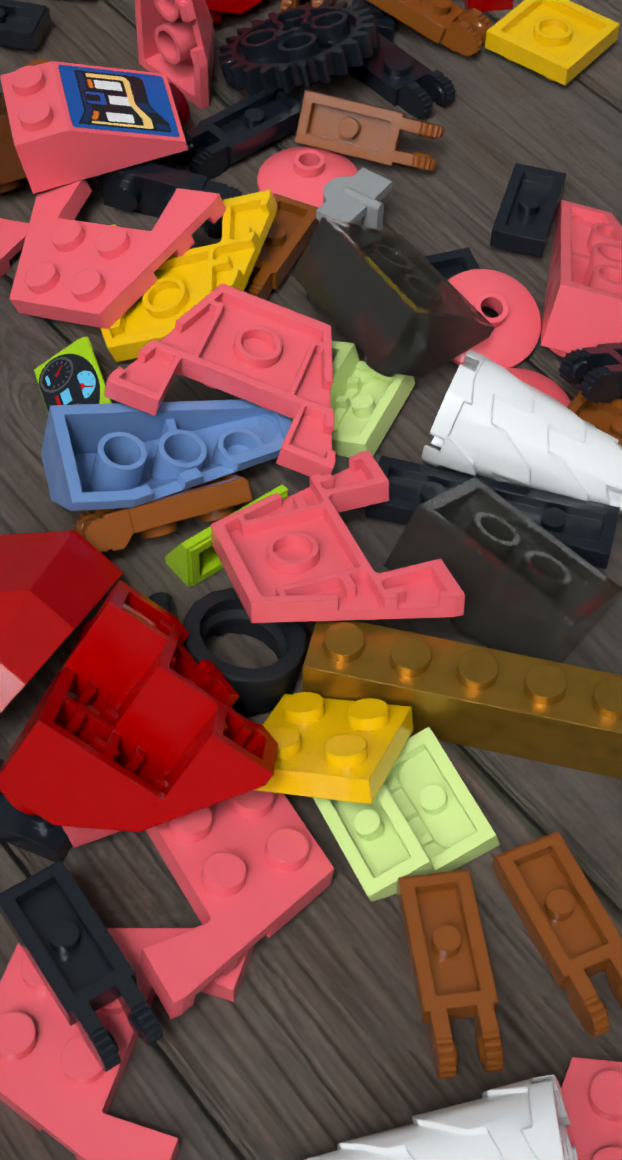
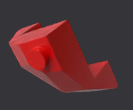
[0,530,124,713]
[0,580,278,832]

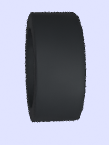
[183,588,306,714]

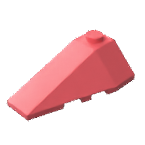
[134,0,215,110]
[541,200,622,358]

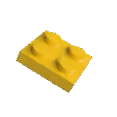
[485,0,620,86]
[254,692,413,804]

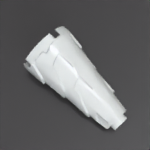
[421,349,622,514]
[305,1074,578,1160]

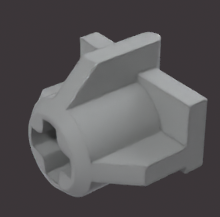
[316,167,392,248]

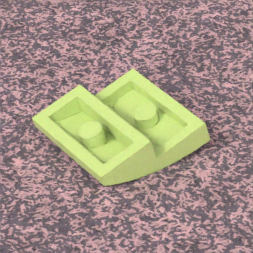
[290,341,416,458]
[313,727,500,902]

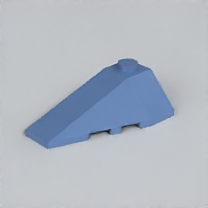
[41,399,292,511]

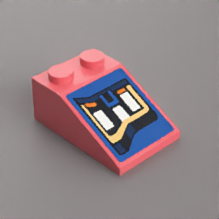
[0,61,188,194]

